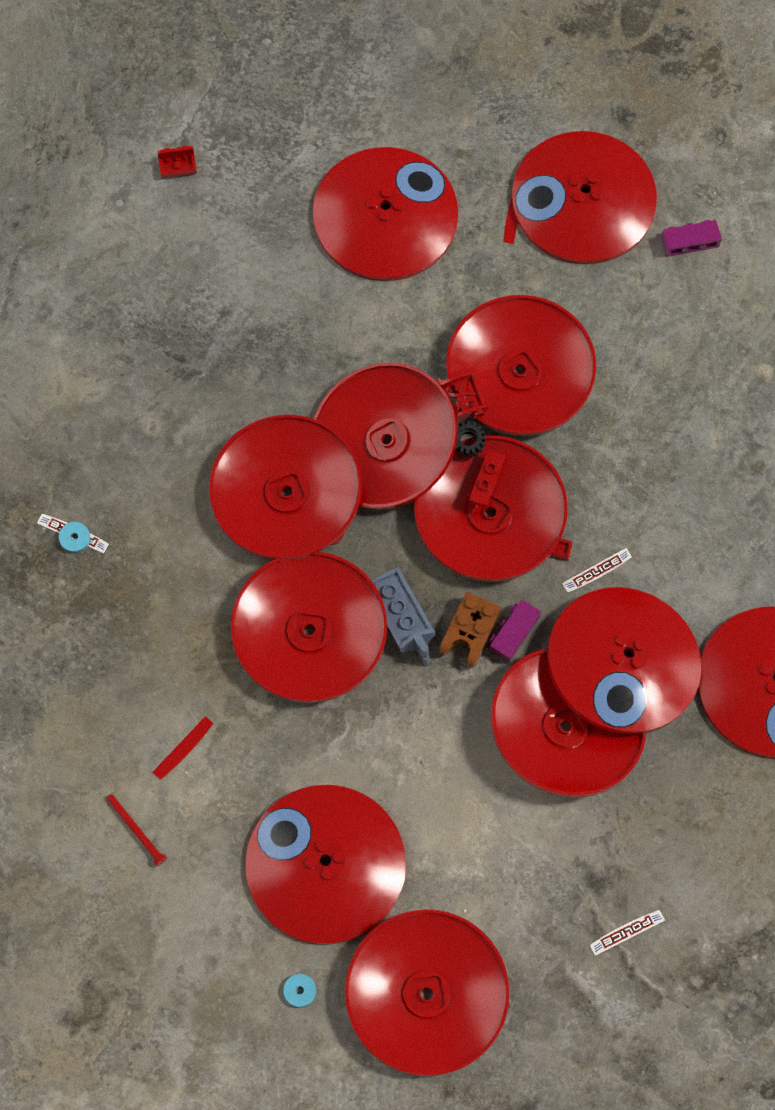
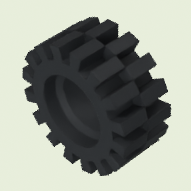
[455,421,485,458]

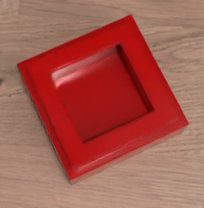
[550,539,573,561]

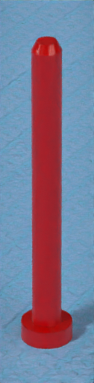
[107,794,167,867]

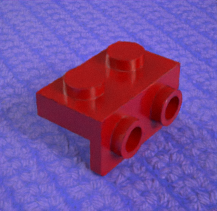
[157,145,197,178]

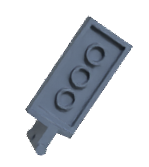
[372,567,436,666]

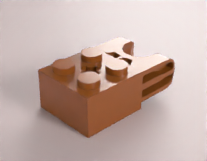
[439,591,502,668]

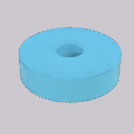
[59,522,90,553]
[284,974,316,1008]

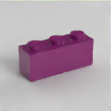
[661,220,722,257]
[489,600,541,663]

